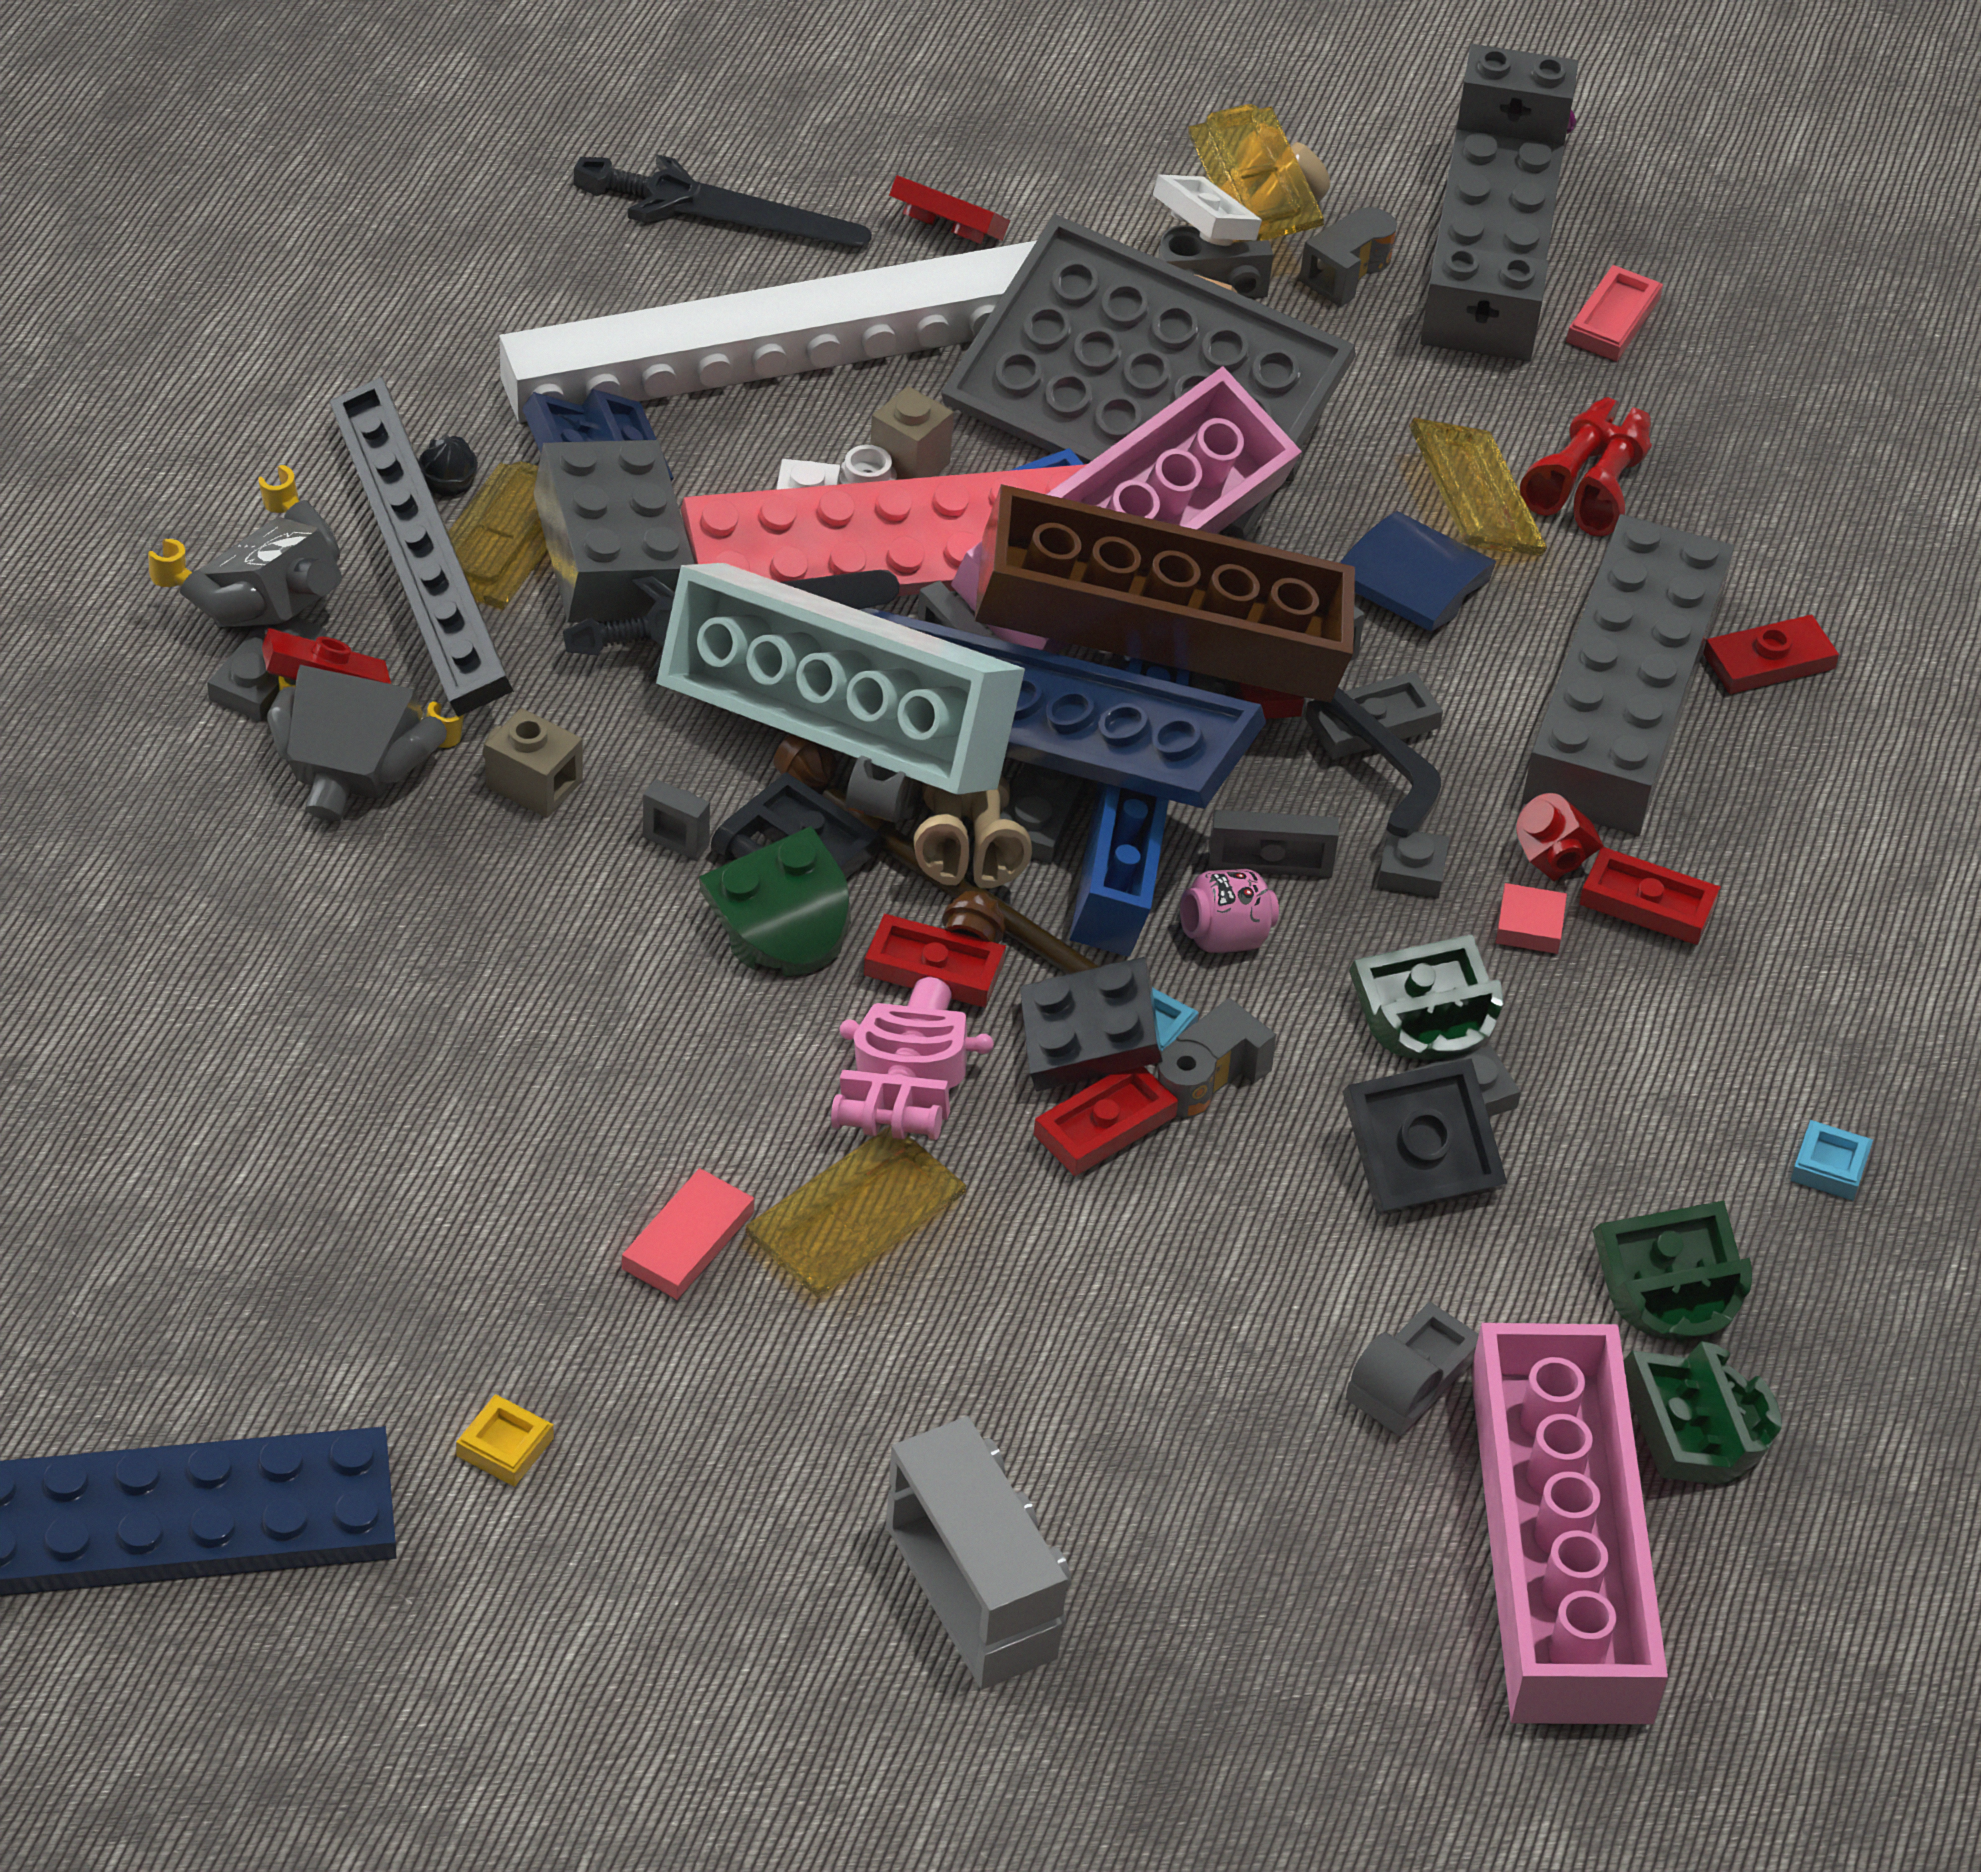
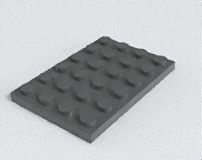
[941,213,1356,540]

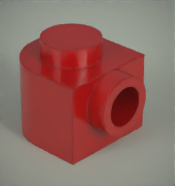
[1516,793,1604,881]

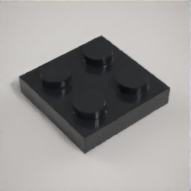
[1020,957,1163,1092]
[1342,1058,1508,1217]

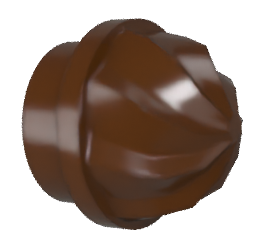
[773,734,839,792]
[942,891,1005,943]

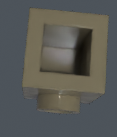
[870,386,954,480]
[482,708,583,818]

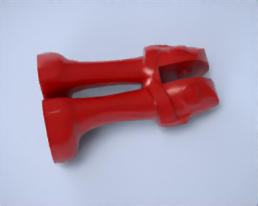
[1519,397,1652,537]

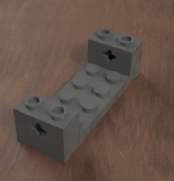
[1420,44,1579,362]

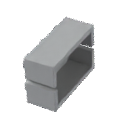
[886,1416,1071,1690]

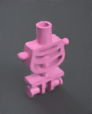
[831,977,994,1140]

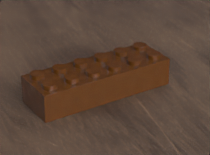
[974,484,1355,703]

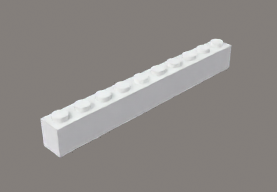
[499,240,1037,423]

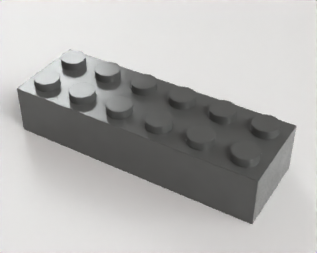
[1521,514,1735,836]

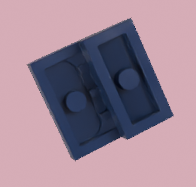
[522,389,674,482]
[1339,511,1496,631]

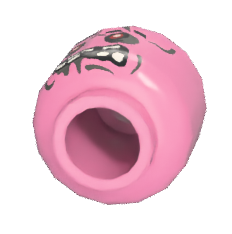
[1180,869,1279,953]

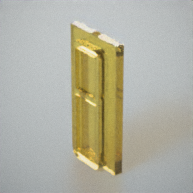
[1188,104,1324,242]
[1409,417,1547,556]
[448,461,548,610]
[745,1125,966,1298]

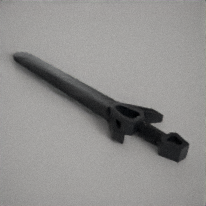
[574,154,872,247]
[563,569,900,677]

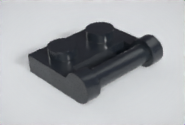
[711,772,880,878]

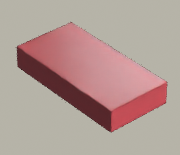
[1566,265,1663,362]
[622,1168,755,1300]

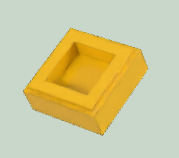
[456,1394,554,1487]

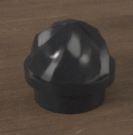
[419,434,478,496]

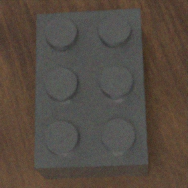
[533,440,695,622]

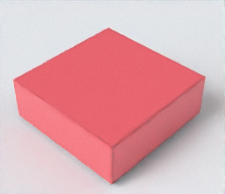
[1495,883,1567,954]

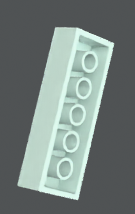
[656,563,1025,795]

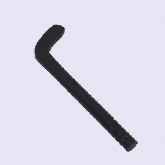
[1317,687,1441,838]

